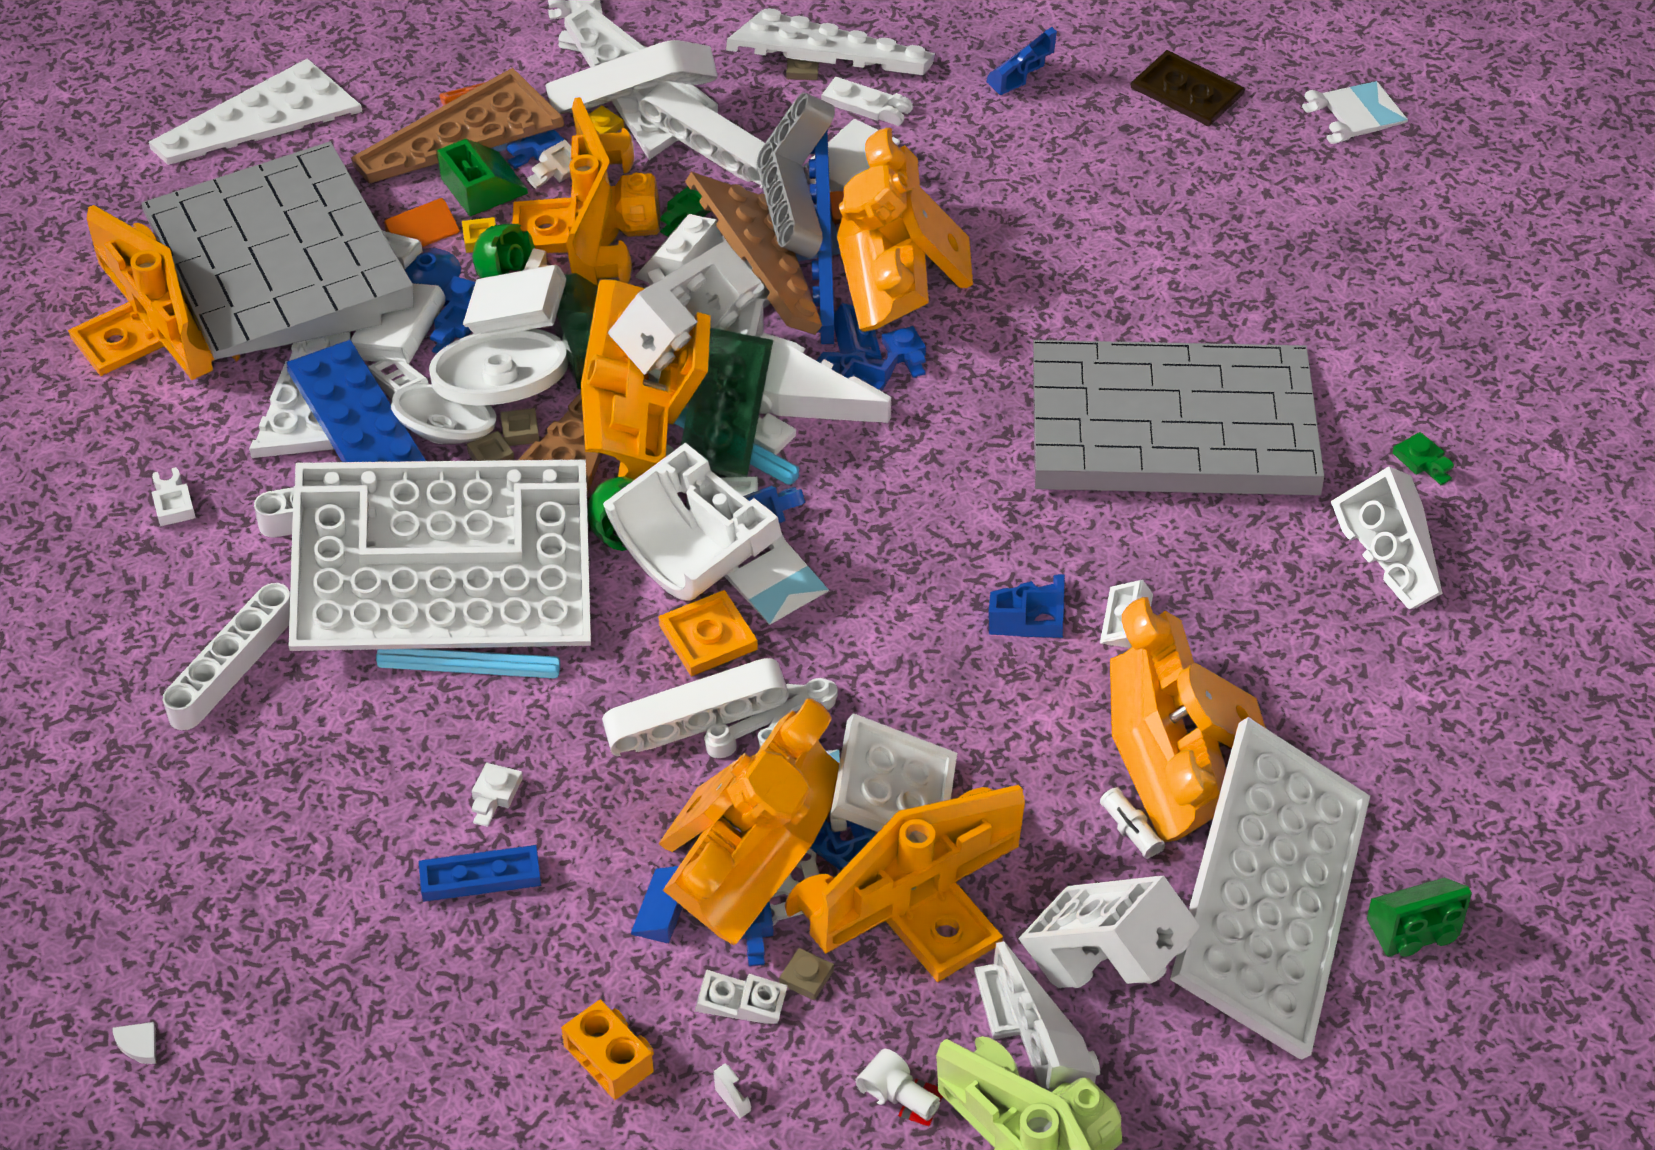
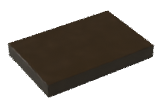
[1131,50,1245,127]

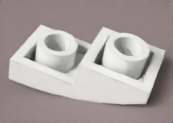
[695,970,788,1024]

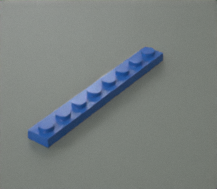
[809,129,834,344]

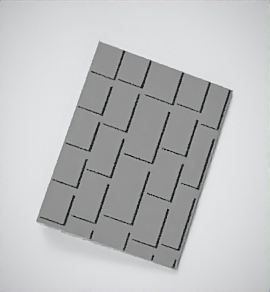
[142,141,414,360]
[1033,340,1324,495]

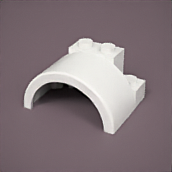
[603,443,782,601]

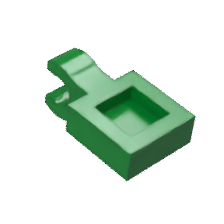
[660,186,711,237]
[1393,432,1454,485]

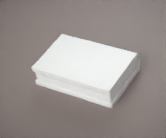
[803,119,900,192]
[463,264,566,339]
[351,283,445,364]

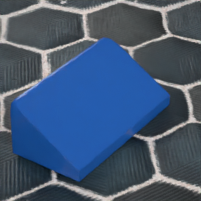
[834,303,882,359]
[631,866,683,944]

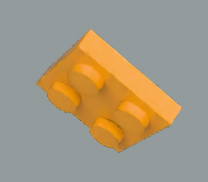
[658,590,758,677]

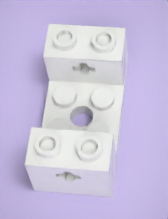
[608,241,761,375]
[1018,875,1201,988]

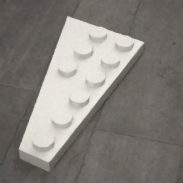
[565,3,718,160]
[726,8,935,75]
[249,331,351,458]

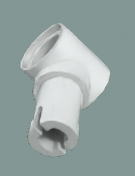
[855,1048,940,1121]

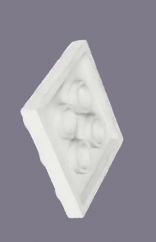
[831,713,957,832]

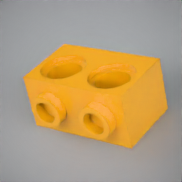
[561,999,654,1100]

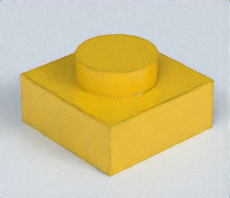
[589,105,624,134]
[462,217,496,253]

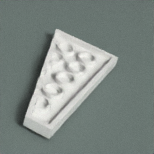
[149,59,362,165]

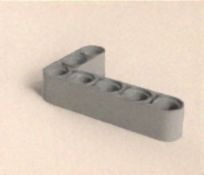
[757,92,835,259]

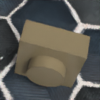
[786,58,819,80]
[500,408,539,446]
[467,431,515,461]
[779,948,834,1001]

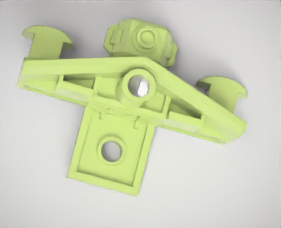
[936,1036,1122,1150]

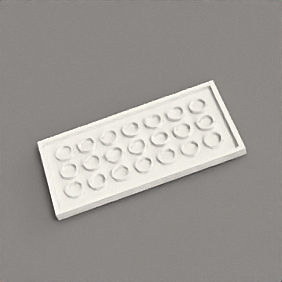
[1170,717,1370,1059]

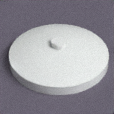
[429,329,568,405]

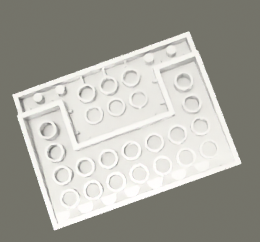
[289,460,591,651]

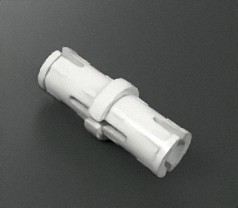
[1100,787,1165,859]

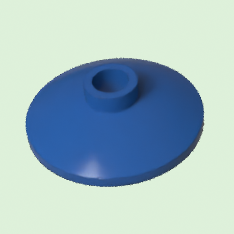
[404,248,461,291]

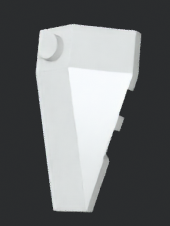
[747,333,891,423]
[1331,467,1443,610]
[994,941,1100,1092]

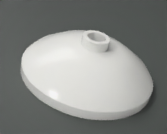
[391,384,496,444]

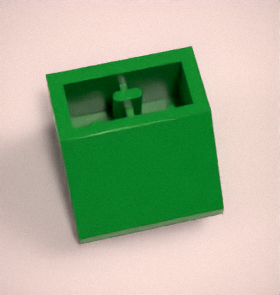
[437,139,528,217]
[1367,877,1472,957]

